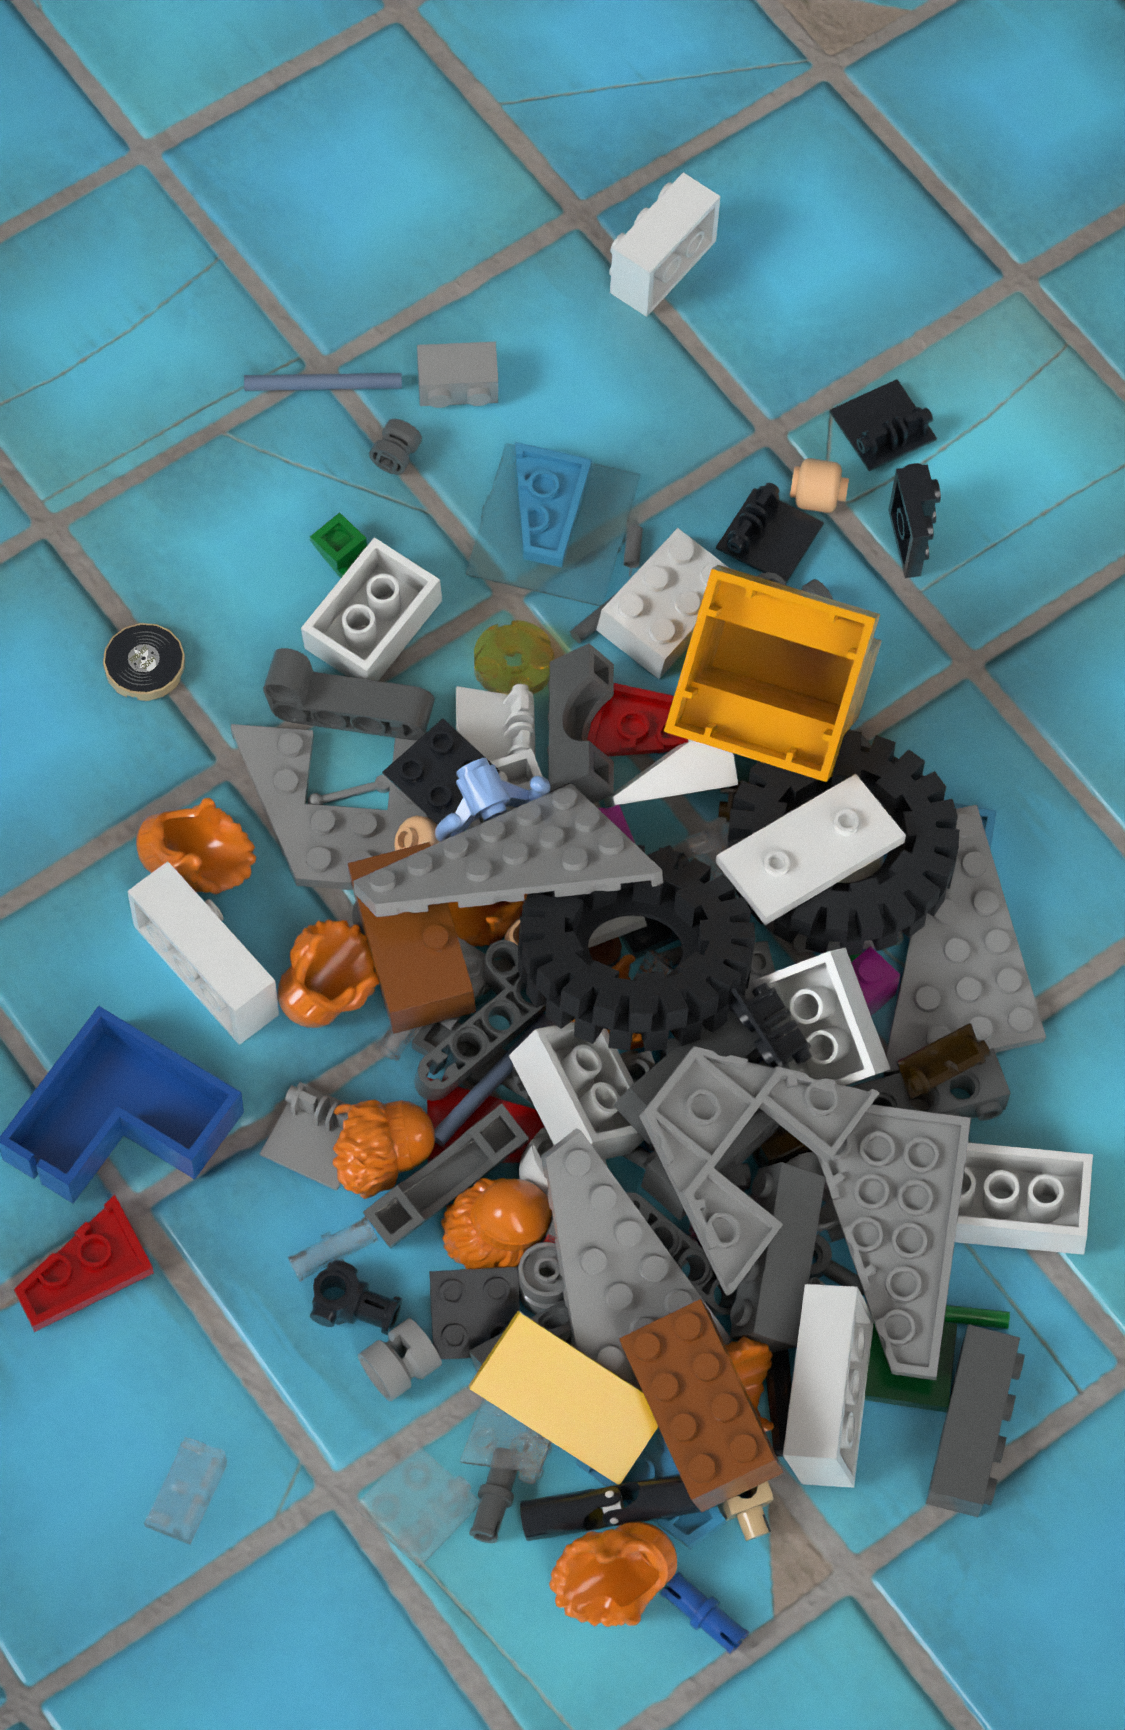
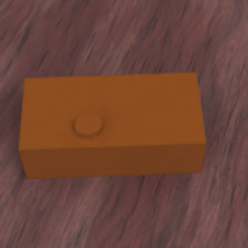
[347,842,476,1034]

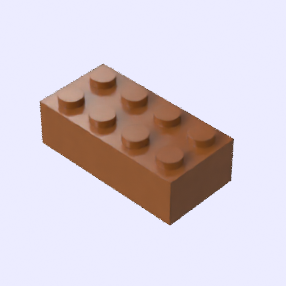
[619,1299,784,1513]

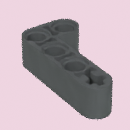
[263,648,435,740]
[414,940,546,1101]
[626,1192,738,1316]

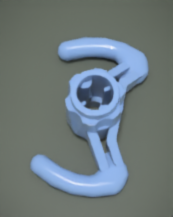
[435,758,551,842]

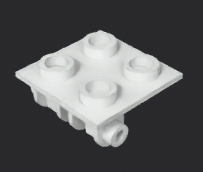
[456,684,536,761]

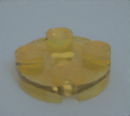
[474,620,554,694]

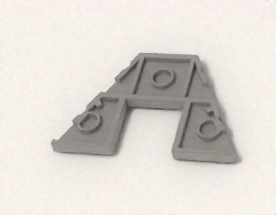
[231,724,429,890]
[639,1046,879,1295]

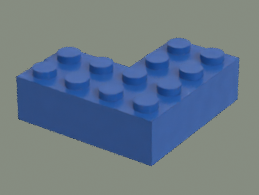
[0,1006,244,1204]

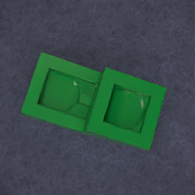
[310,512,367,578]

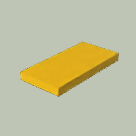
[468,1311,658,1485]

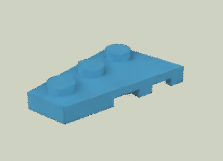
[515,442,592,568]
[576,1427,727,1549]

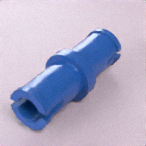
[660,1572,749,1655]

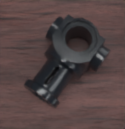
[310,1260,403,1335]

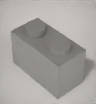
[417,342,498,408]

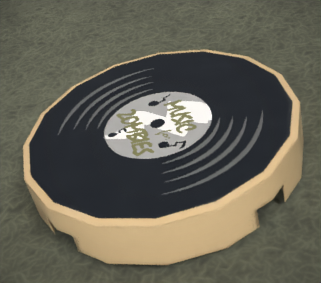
[103,623,186,701]

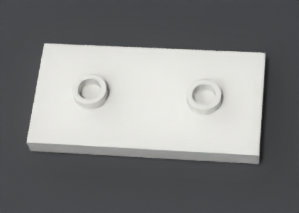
[716,774,906,925]

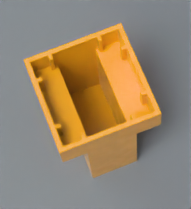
[664,565,882,782]

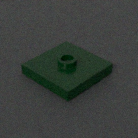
[865,1322,957,1412]

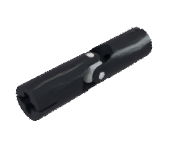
[520,1474,705,1541]

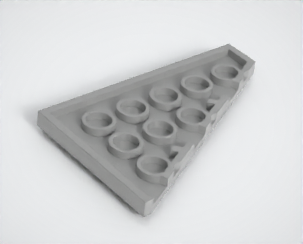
[353,783,663,917]
[883,805,1046,1077]
[817,1105,971,1380]
[541,1128,732,1391]

